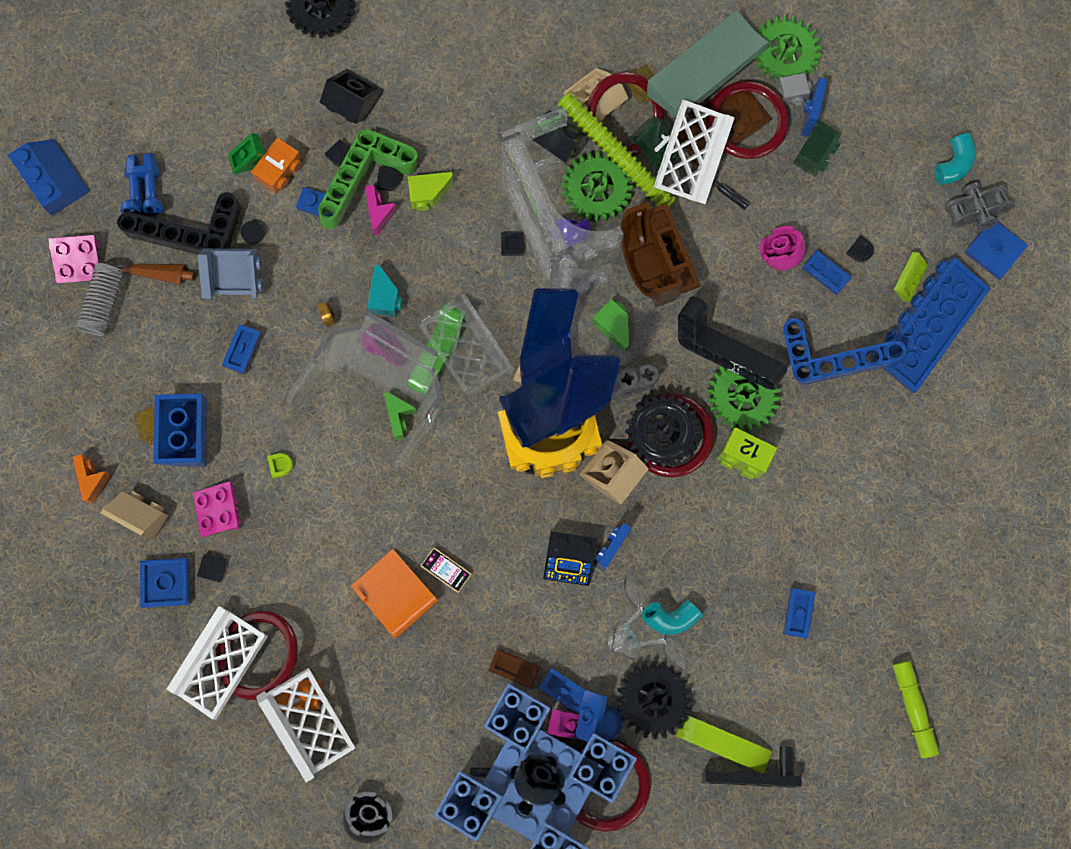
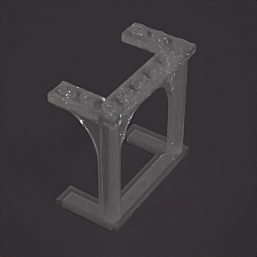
[497,107,624,302]

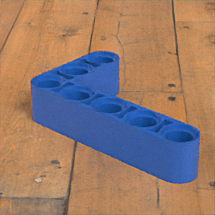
[783,318,906,385]

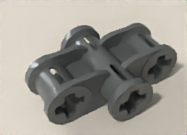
[945,183,1015,230]
[593,365,659,403]

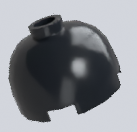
[514,755,565,806]
[343,792,393,844]

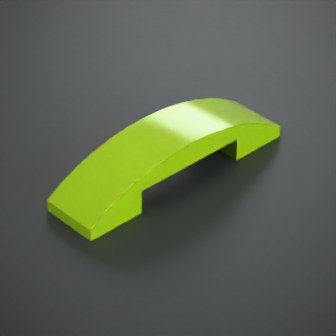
[675,714,772,774]

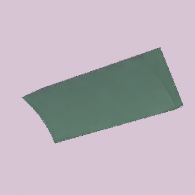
[647,10,769,117]

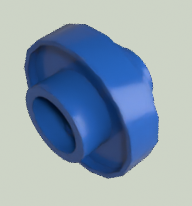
[599,705,623,741]

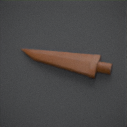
[121,264,195,285]

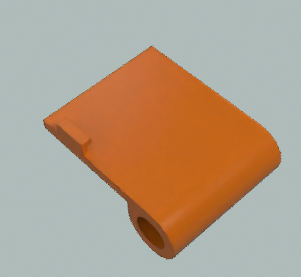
[351,549,438,639]

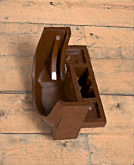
[620,202,701,308]

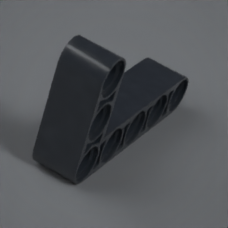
[117,192,241,255]
[678,296,787,390]

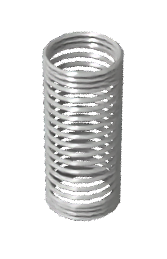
[76,263,124,336]

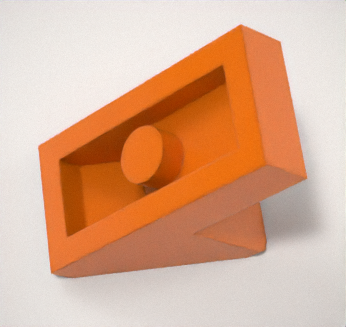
[72,454,111,504]

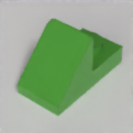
[384,392,417,441]

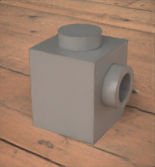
[776,73,812,107]

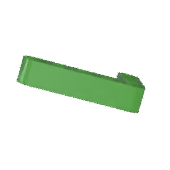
[318,129,418,229]

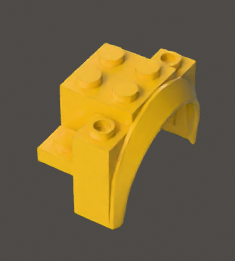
[498,391,602,479]

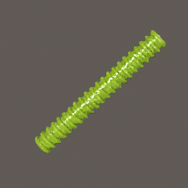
[557,91,676,208]

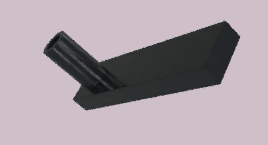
[702,747,802,788]

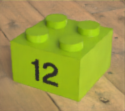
[716,427,777,480]

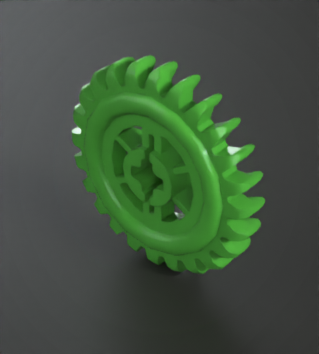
[753,15,822,82]
[561,151,634,222]
[707,366,781,432]

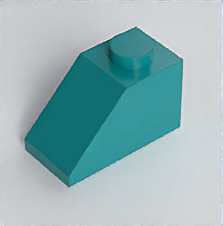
[367,265,403,317]

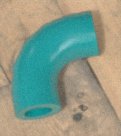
[935,133,976,186]
[641,599,704,635]

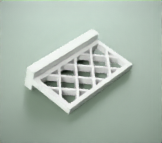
[654,100,734,204]
[167,606,268,720]
[256,668,355,782]

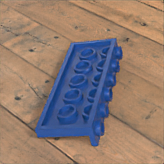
[870,257,991,393]

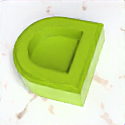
[267,453,293,479]

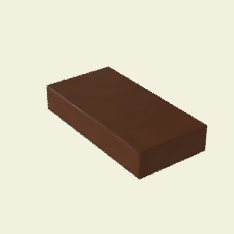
[488,649,540,689]

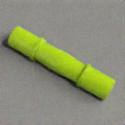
[892,660,940,758]

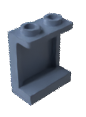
[198,249,264,299]

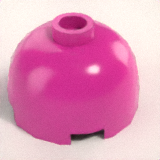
[759,226,806,271]

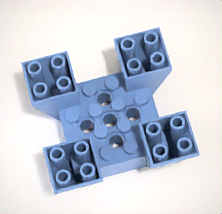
[434,684,637,849]

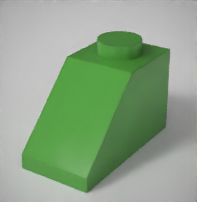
[592,299,629,353]

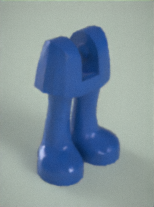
[120,153,164,216]

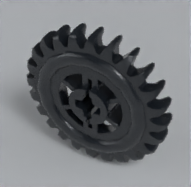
[285,0,356,39]
[625,394,702,469]
[616,660,693,740]

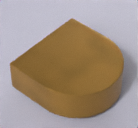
[317,302,336,327]

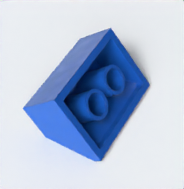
[8,139,90,216]
[153,394,207,467]

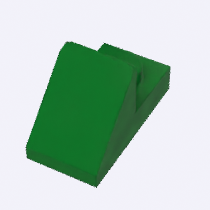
[228,133,264,174]

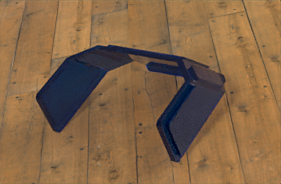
[499,288,621,447]

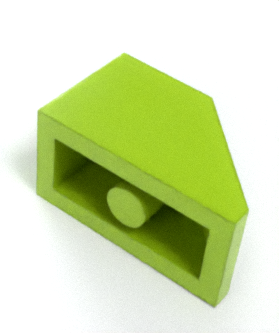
[408,172,453,211]

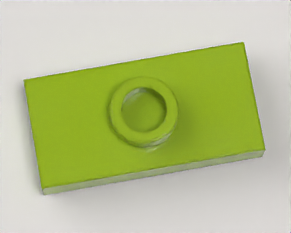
[894,252,928,302]

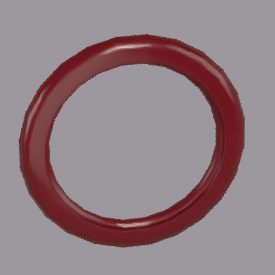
[587,71,664,156]
[706,81,789,159]
[628,393,715,478]
[216,611,298,700]
[561,739,651,832]

